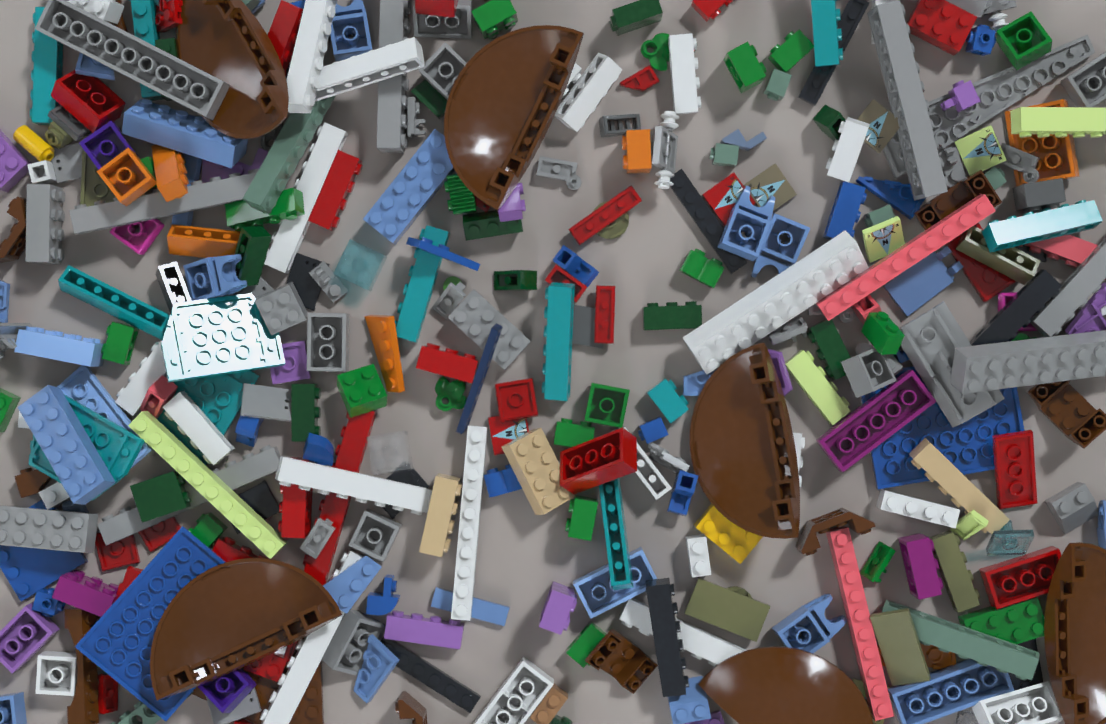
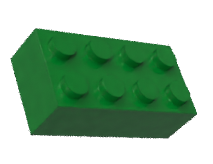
[958,597,1045,644]

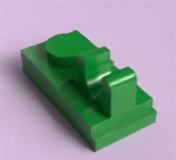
[860,541,896,583]

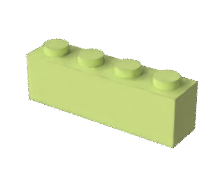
[785,350,851,425]

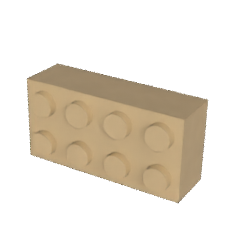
[502,428,575,515]
[419,473,463,557]

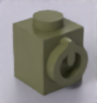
[45,121,73,150]

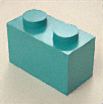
[646,378,689,423]

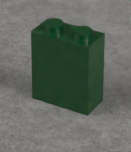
[609,0,663,36]
[130,470,192,523]

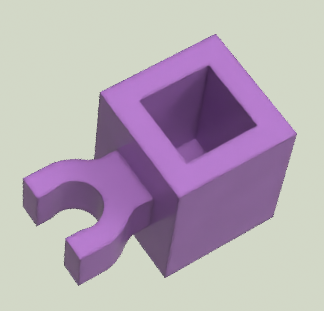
[940,80,980,113]

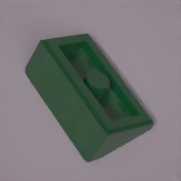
[411,79,447,120]

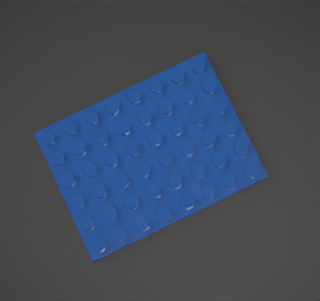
[861,366,1025,490]
[75,526,225,721]

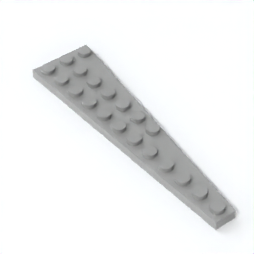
[883,35,1095,179]

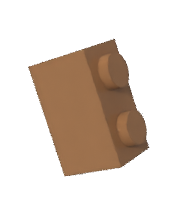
[530,683,568,724]

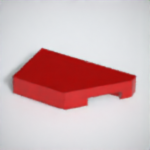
[619,65,660,92]

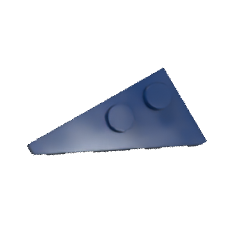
[856,176,926,220]
[406,237,480,271]

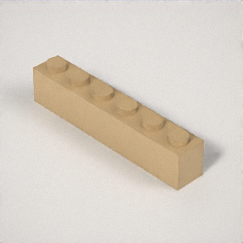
[909,438,1010,536]

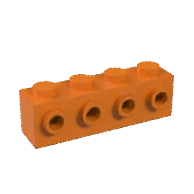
[151,144,189,202]
[167,224,240,258]

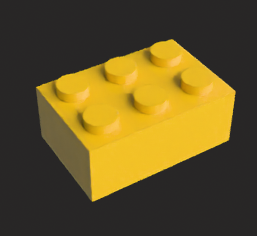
[694,503,763,564]

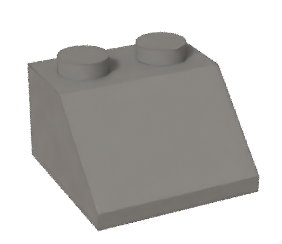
[1045,482,1098,534]

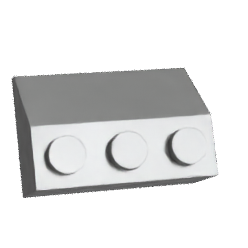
[412,0,473,39]
[322,609,386,676]

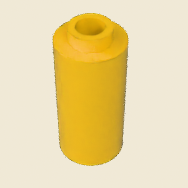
[13,125,55,162]

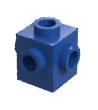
[965,24,996,56]
[32,588,66,617]

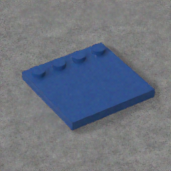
[0,500,88,602]

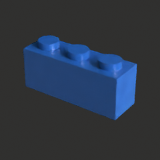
[823,181,867,240]

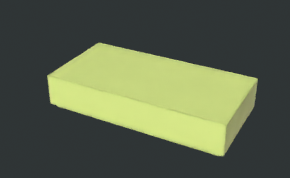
[950,510,989,540]

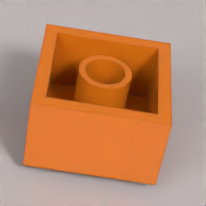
[622,129,652,174]
[96,148,157,206]

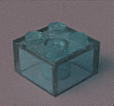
[333,239,387,291]

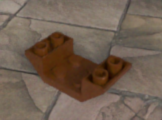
[914,170,1002,230]
[0,196,27,263]
[1027,380,1106,449]
[796,508,876,556]
[585,629,658,694]
[395,691,428,724]

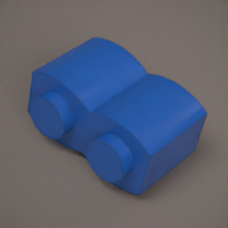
[483,464,522,498]

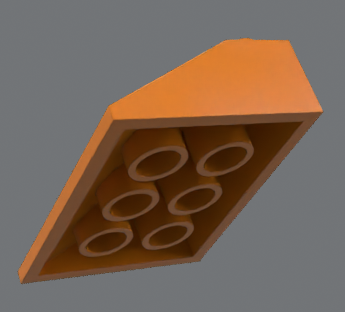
[1005,99,1080,187]

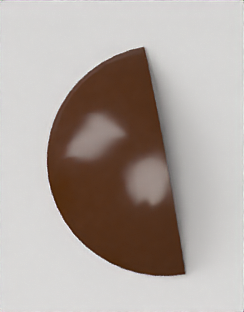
[176,0,289,139]
[444,25,584,210]
[690,342,800,539]
[1044,542,1106,724]
[150,558,342,701]
[698,646,873,724]

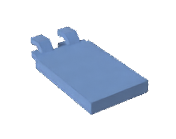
[883,246,963,317]

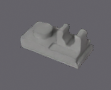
[407,97,426,138]
[938,146,966,188]
[309,261,348,303]
[432,282,466,320]
[767,316,808,345]
[300,518,336,559]

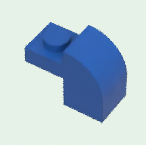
[552,245,599,287]
[235,414,264,447]
[302,433,334,466]
[667,470,699,516]
[366,575,400,615]

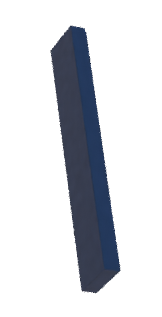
[456,323,503,434]

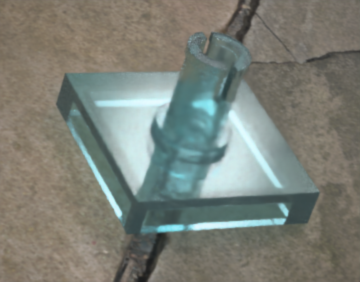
[986,520,1034,556]

